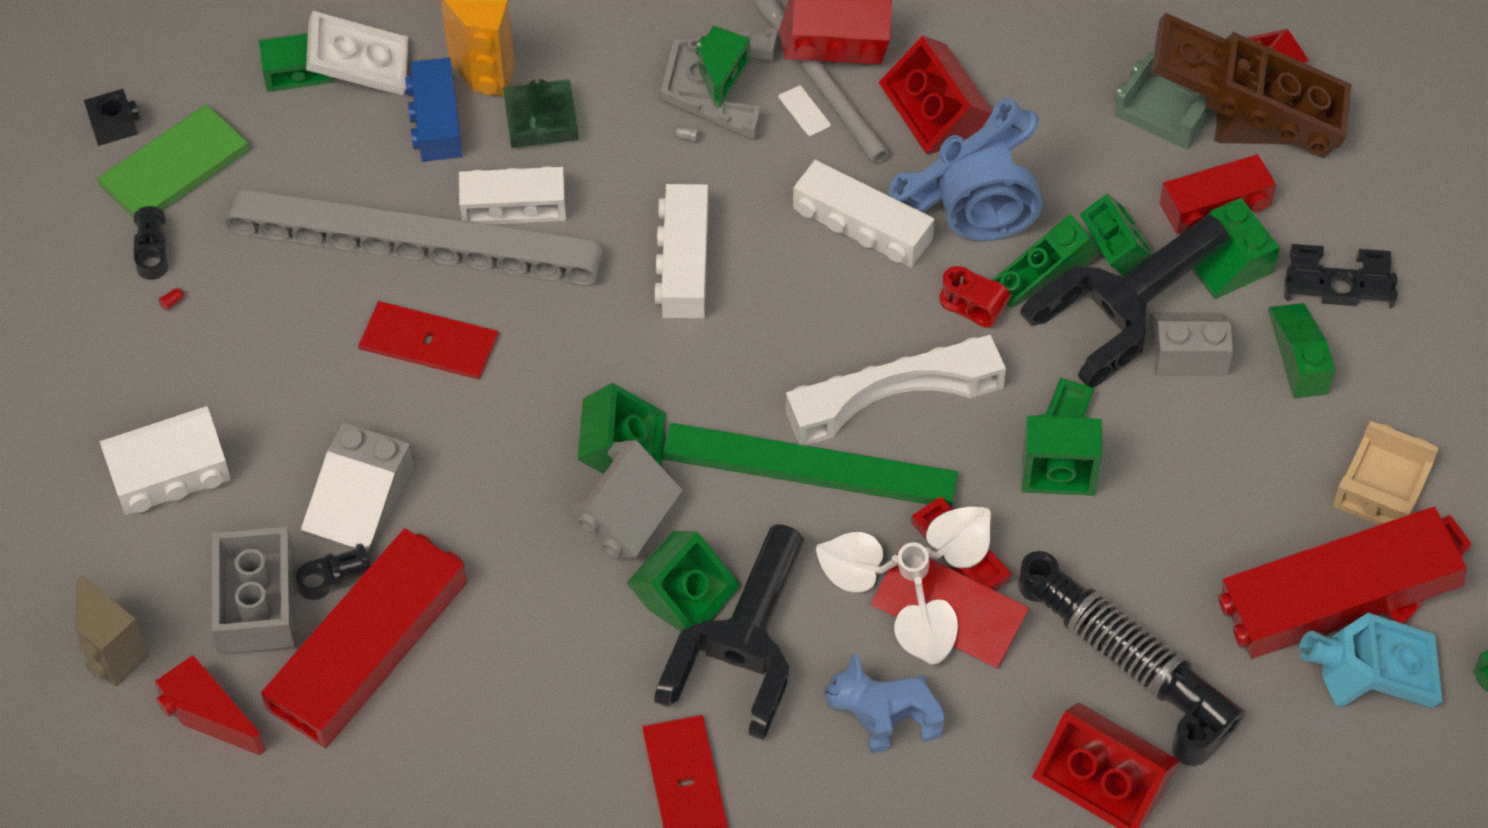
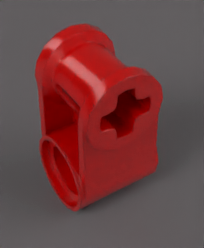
[939,266,1010,327]

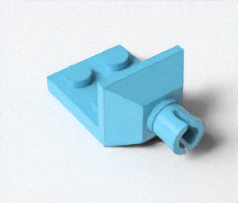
[1299,613,1442,708]

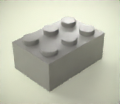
[212,526,295,654]

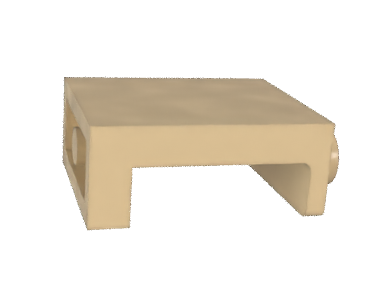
[1333,421,1439,525]

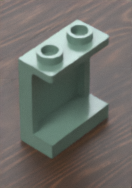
[1114,51,1214,150]

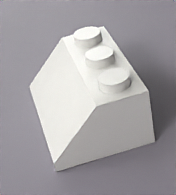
[99,406,231,515]

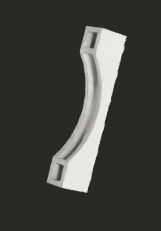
[785,335,1006,445]

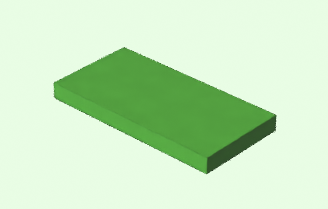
[97,104,250,221]

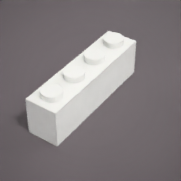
[793,160,935,268]
[655,184,708,319]

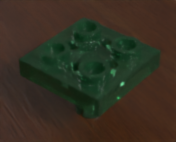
[503,79,579,148]

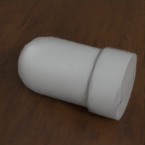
[674,126,700,143]

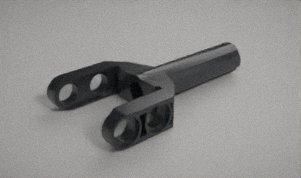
[1020,214,1229,388]
[654,524,804,740]

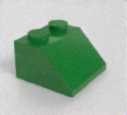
[1193,198,1280,299]
[577,382,666,474]
[626,531,740,632]

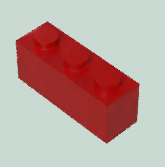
[1159,154,1276,235]

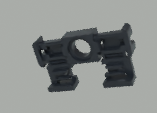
[1284,244,1398,309]

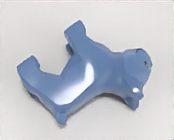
[824,654,944,754]

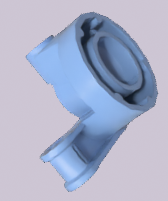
[889,98,1043,241]

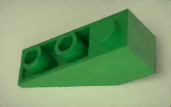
[992,213,1102,308]

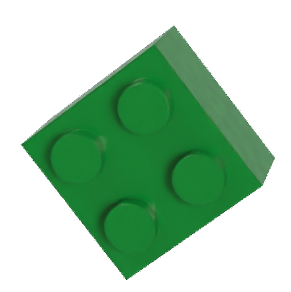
[1021,414,1102,496]

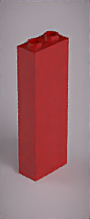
[1218,506,1467,659]
[261,527,467,749]

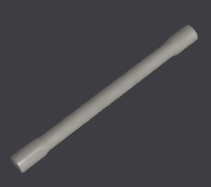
[754,0,890,165]

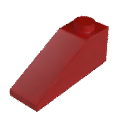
[155,655,265,755]

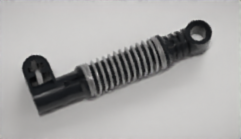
[1018,551,1245,766]

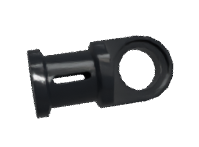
[134,206,168,280]
[296,543,371,600]

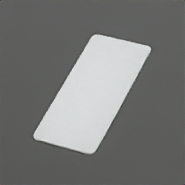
[778,86,831,136]

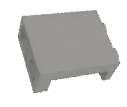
[568,440,683,558]

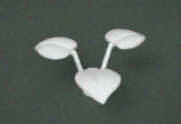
[816,507,991,665]

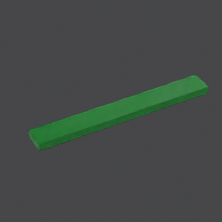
[663,422,958,508]

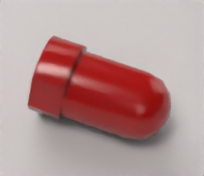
[158,288,184,311]

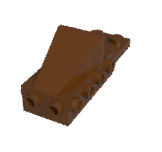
[1151,13,1352,158]

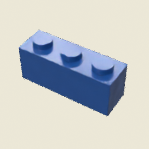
[405,57,463,162]

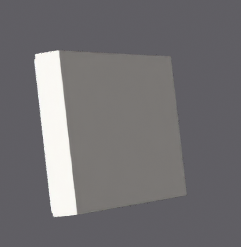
[306,11,408,95]

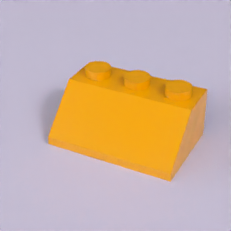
[441,0,515,96]

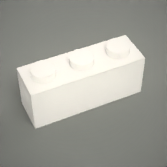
[459,166,566,225]

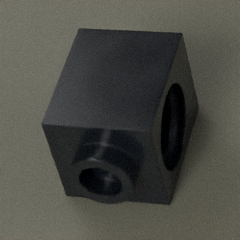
[84,89,140,146]

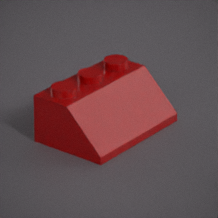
[779,0,892,65]
[878,35,992,155]
[1032,703,1180,828]

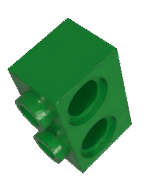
[1080,193,1154,276]

